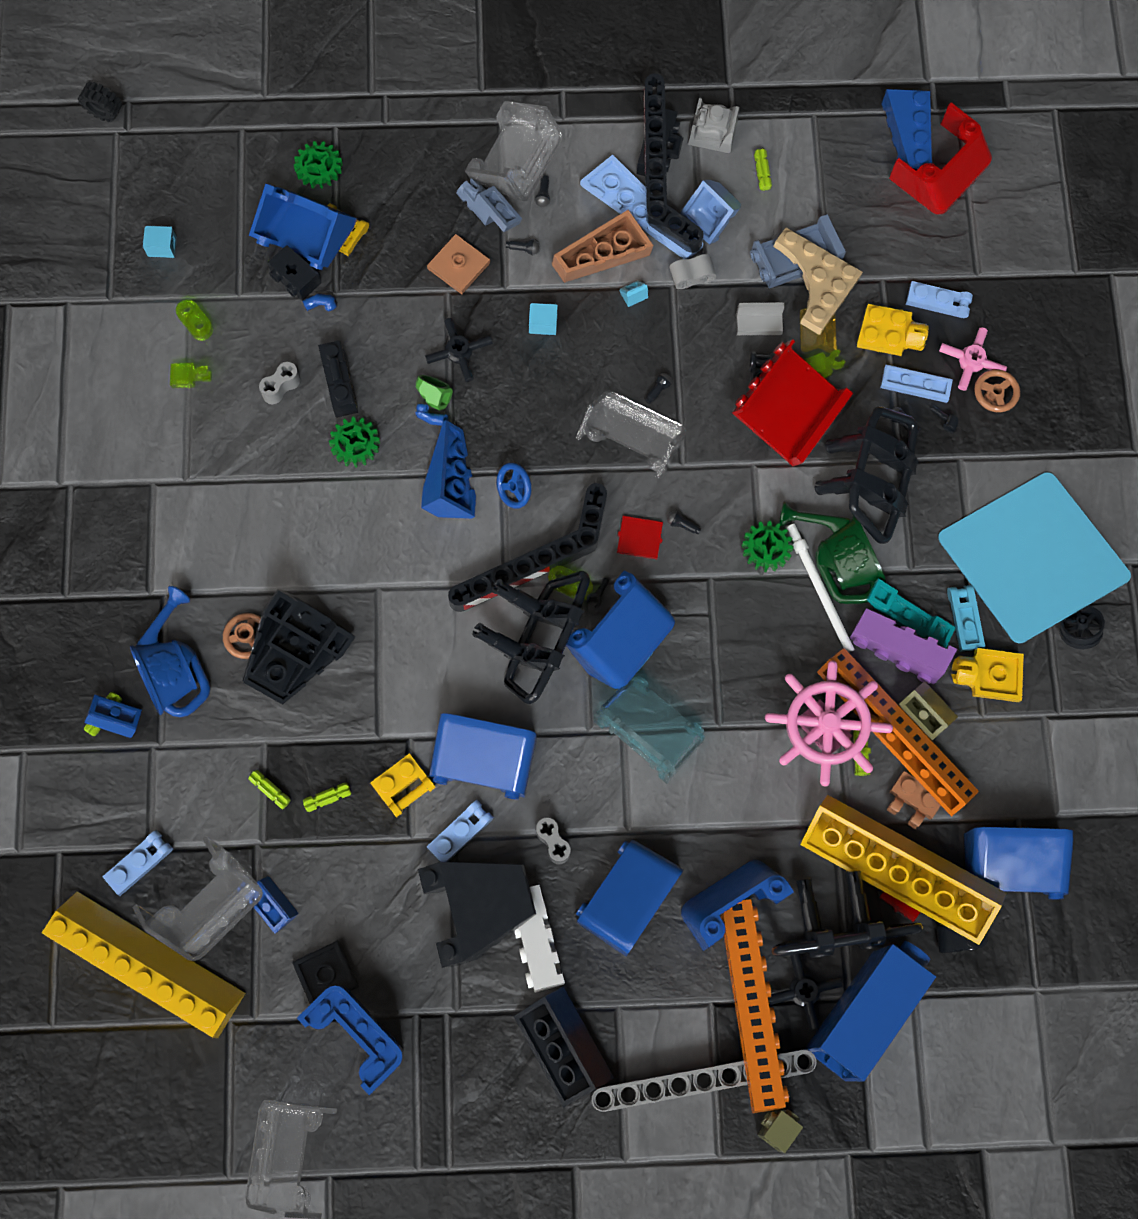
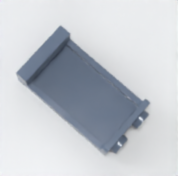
[750,214,846,289]

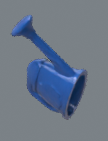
[130,586,210,717]

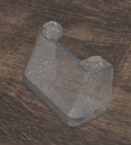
[465,101,561,201]

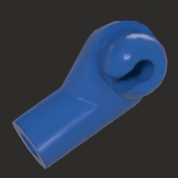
[302,293,337,311]
[415,404,449,426]

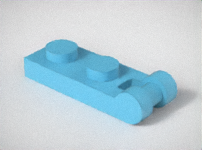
[947,585,985,652]

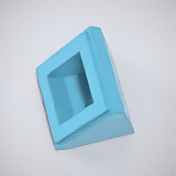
[619,281,648,307]

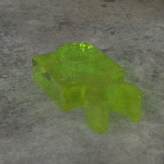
[804,350,845,378]

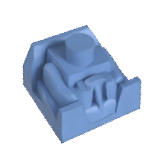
[680,180,741,245]

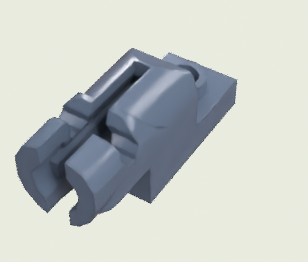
[456,178,522,232]

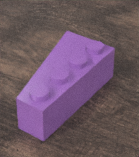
[849,608,957,685]

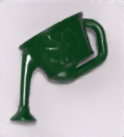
[779,501,886,604]

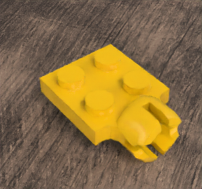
[857,304,929,356]
[951,648,1024,702]

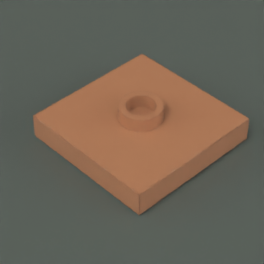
[427,234,490,294]

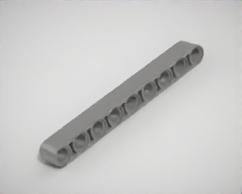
[591,1050,816,1112]

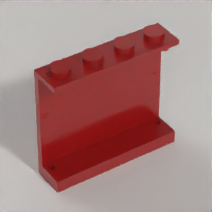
[732,339,853,466]

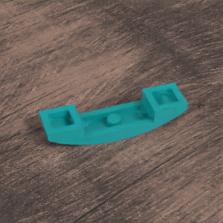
[867,579,956,648]

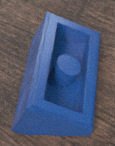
[85,695,142,738]
[244,876,299,934]

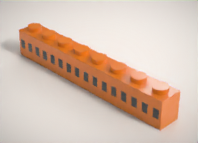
[817,648,979,817]
[721,899,789,1113]

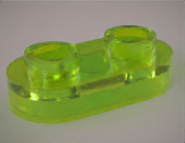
[176,300,213,341]
[548,566,593,601]

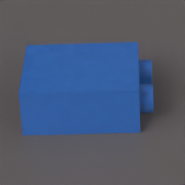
[804,941,936,1082]

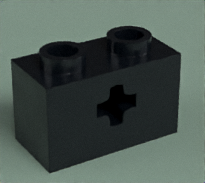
[267,245,321,301]

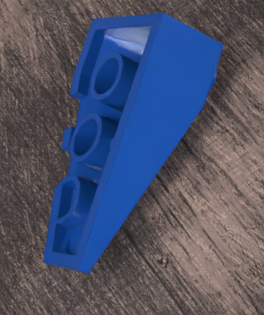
[421,420,476,519]

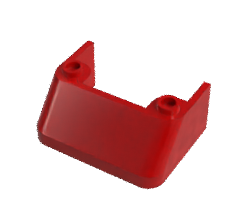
[889,103,992,214]

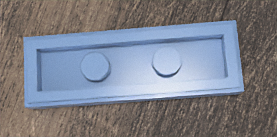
[880,365,953,403]

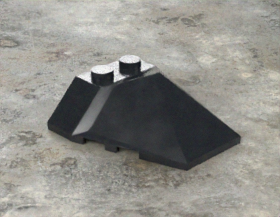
[242,589,355,705]

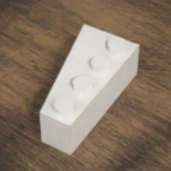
[515,885,565,993]

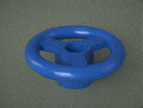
[496,463,532,509]

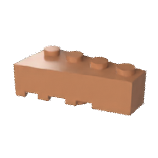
[552,210,654,283]

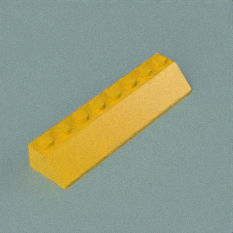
[800,795,1007,945]
[42,892,246,1038]

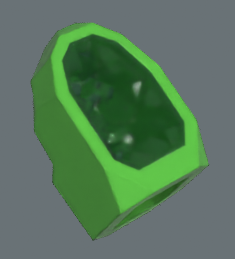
[416,375,453,410]

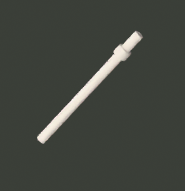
[786,524,855,653]

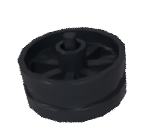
[1059,605,1105,650]

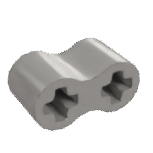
[669,254,716,289]
[259,362,300,405]
[536,818,571,864]

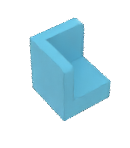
[143,226,177,258]
[529,303,557,335]

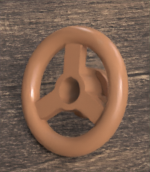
[974,369,1020,412]
[223,613,261,659]

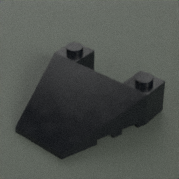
[418,862,536,968]

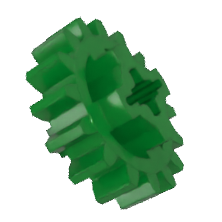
[294,141,343,189]
[329,417,380,468]
[742,521,794,572]

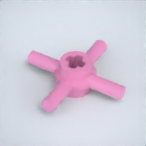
[939,328,1007,391]

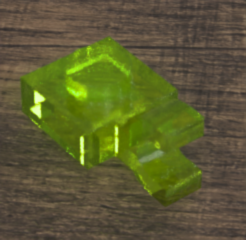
[170,363,212,388]

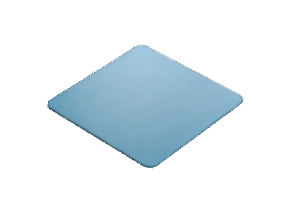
[938,473,1131,643]

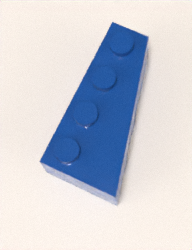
[882,89,932,171]

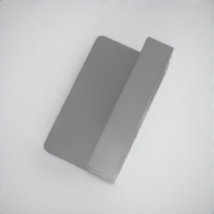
[736,302,784,335]

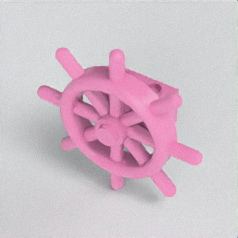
[765,660,893,786]

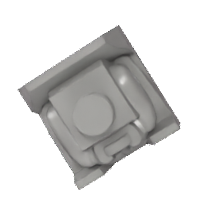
[688,98,740,153]

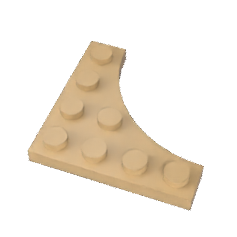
[773,228,863,335]

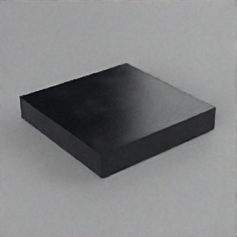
[292,940,359,1004]

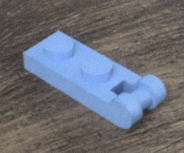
[906,281,973,318]
[427,800,494,862]
[102,830,173,896]

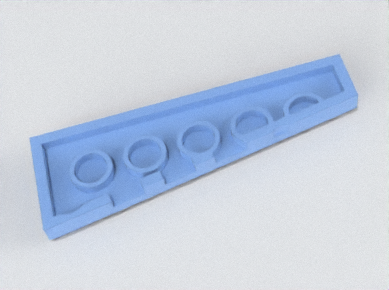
[580,155,703,260]

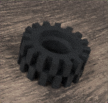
[78,82,122,122]

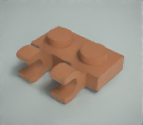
[887,771,941,829]

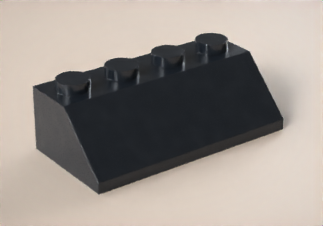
[514,987,614,1108]

